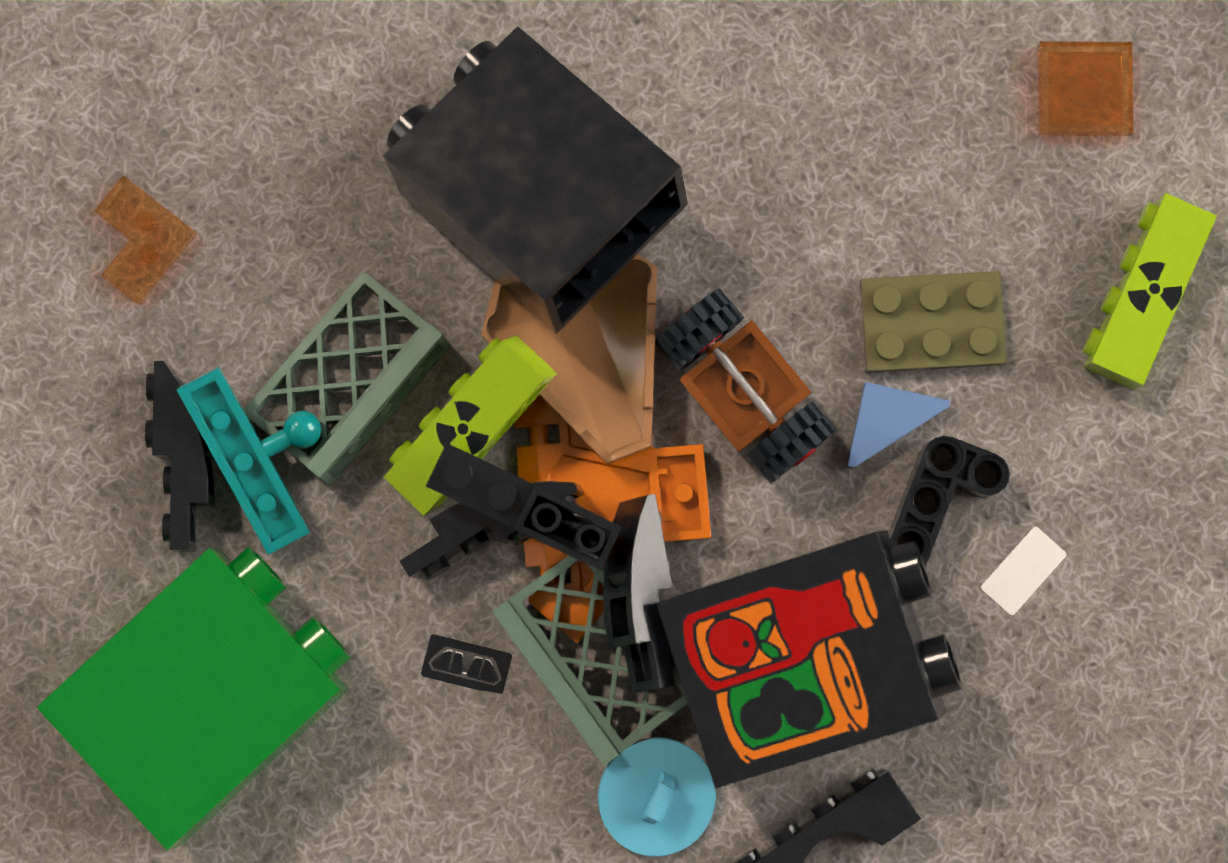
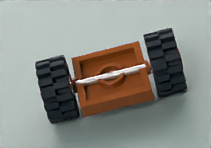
[655,288,837,484]

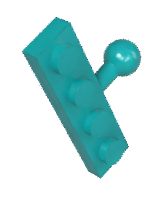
[177,366,321,555]

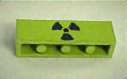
[1082,193,1217,390]
[383,335,557,516]

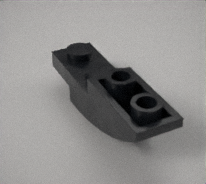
[145,361,215,552]
[426,442,622,570]
[400,481,585,581]
[603,494,676,693]

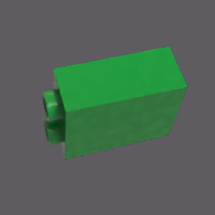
[36,546,352,851]

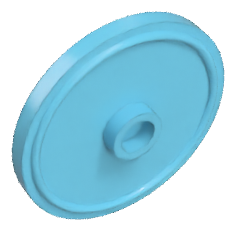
[597,737,716,856]

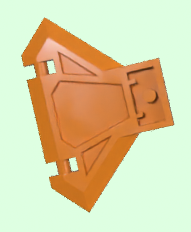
[514,395,712,643]

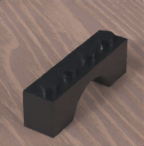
[733,768,921,863]

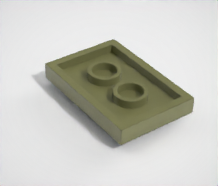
[860,271,1007,373]

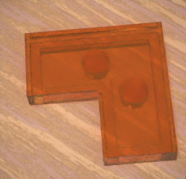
[94,175,197,306]

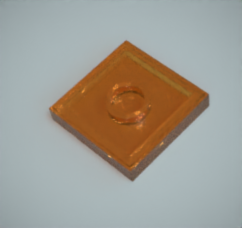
[1038,41,1134,136]

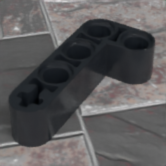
[888,435,1010,568]

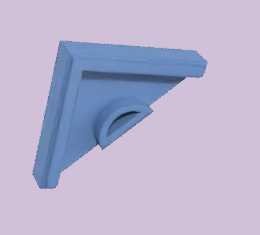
[846,382,950,469]

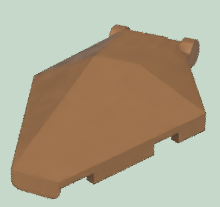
[481,254,657,464]

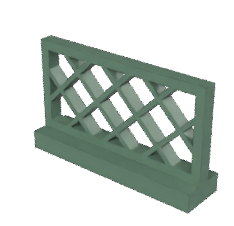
[244,270,451,487]
[491,556,688,766]

